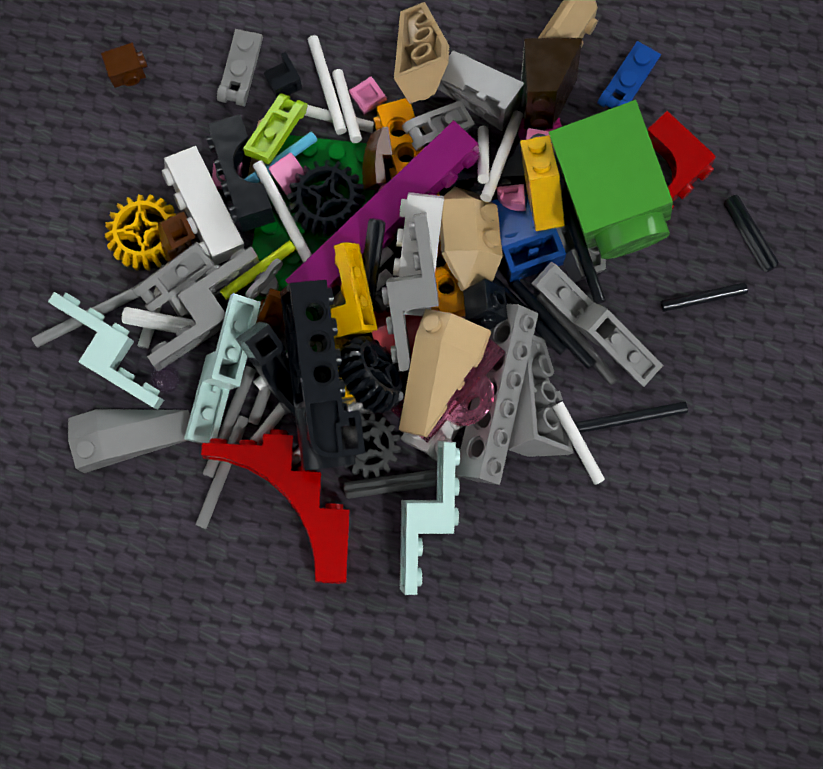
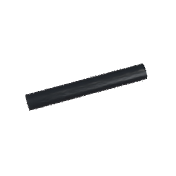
[661,282,748,312]

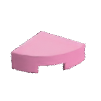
[496,184,526,211]

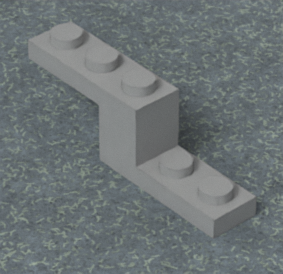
[382,213,439,372]
[147,247,260,372]
[531,262,664,387]

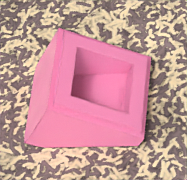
[269,153,305,196]

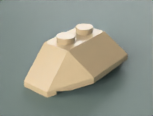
[538,0,598,48]
[440,186,503,291]

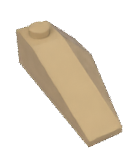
[394,2,449,104]
[399,309,491,437]

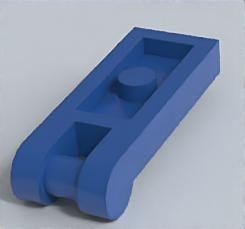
[597,41,661,109]

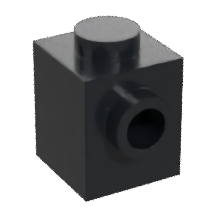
[463,279,508,329]

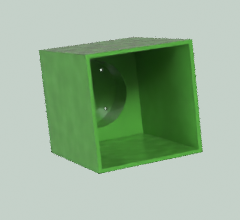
[549,100,673,259]

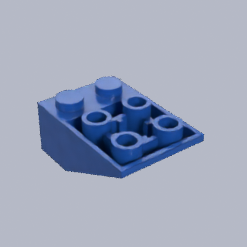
[491,189,566,283]

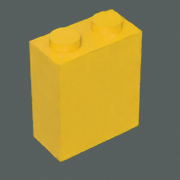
[520,135,565,231]

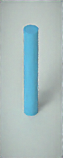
[244,131,318,183]

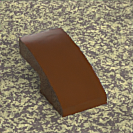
[362,127,393,190]
[158,211,195,263]

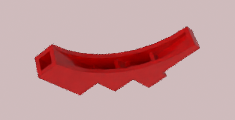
[201,430,350,584]

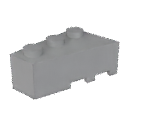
[437,50,524,131]

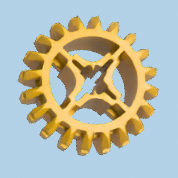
[105,194,176,271]

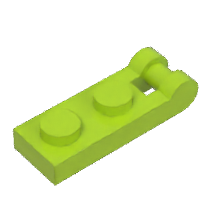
[243,93,308,165]

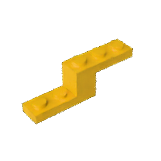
[330,242,378,399]

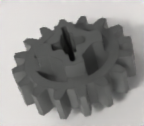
[341,414,401,479]

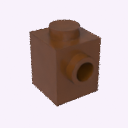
[101,42,148,88]

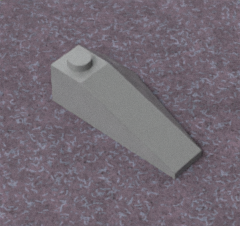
[508,335,573,457]
[68,409,190,473]

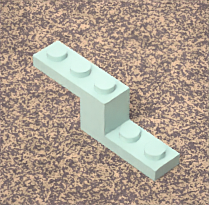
[48,292,164,410]
[184,293,261,444]
[400,441,460,595]

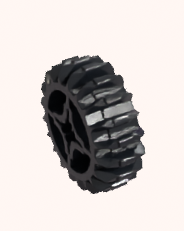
[287,159,366,237]
[338,335,407,414]

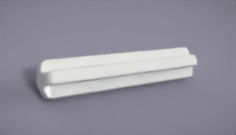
[122,307,197,333]

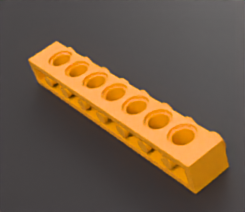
[373,98,465,317]

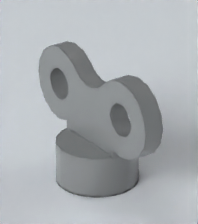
[245,258,283,299]

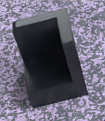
[264,51,302,98]

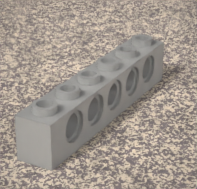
[455,304,538,485]

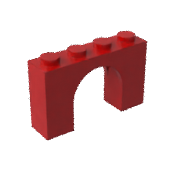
[647,111,716,209]

